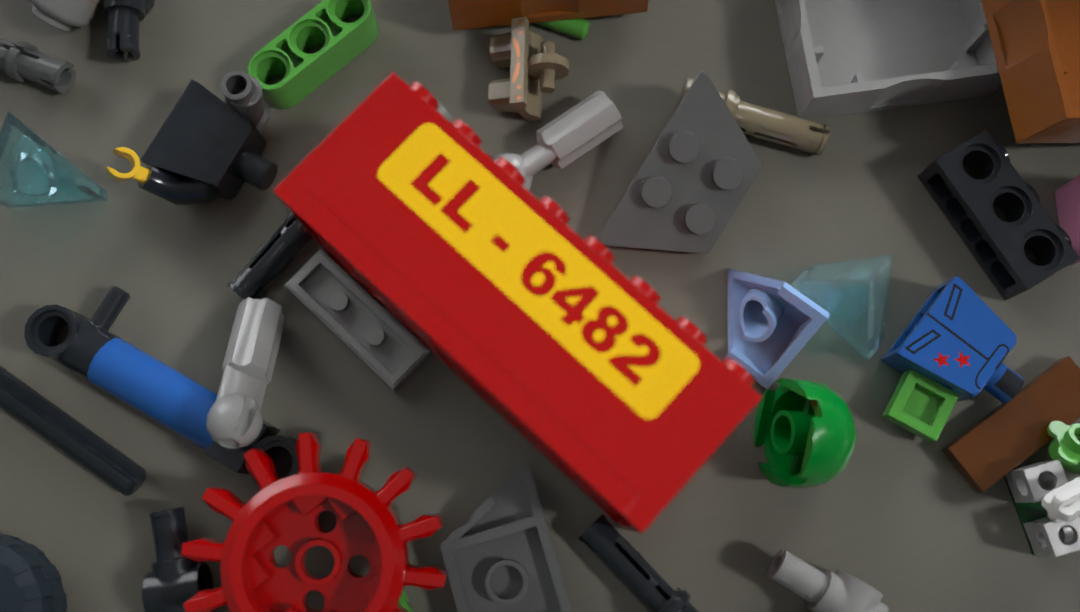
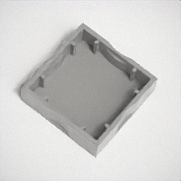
[775,0,1002,120]

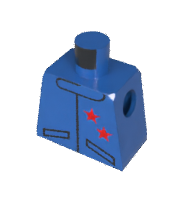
[881,275,1025,404]

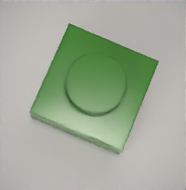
[882,369,959,443]

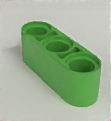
[248,0,379,110]

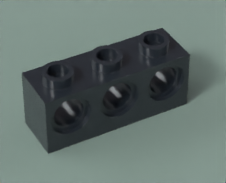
[917,130,1079,301]

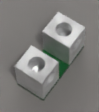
[1004,460,1080,557]

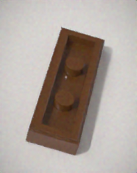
[942,356,1080,493]

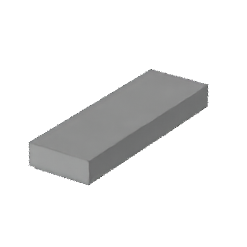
[284,249,432,391]

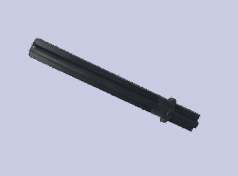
[0,366,146,496]

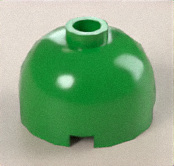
[753,378,857,488]

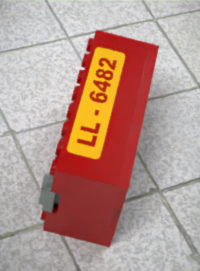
[272,72,762,533]

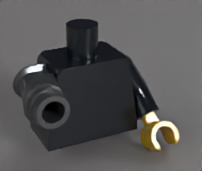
[105,70,278,205]

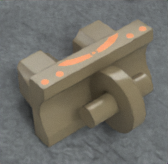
[488,17,569,122]

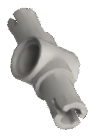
[767,549,889,612]

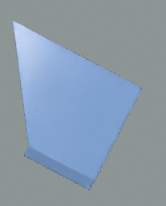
[726,268,830,389]

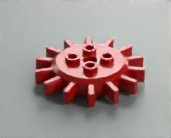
[181,432,447,612]

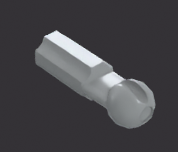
[492,90,624,191]
[207,297,286,449]

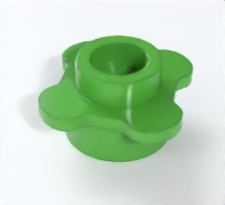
[1047,421,1080,474]

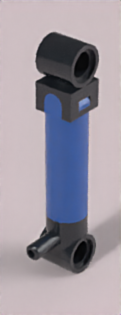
[24,286,299,483]

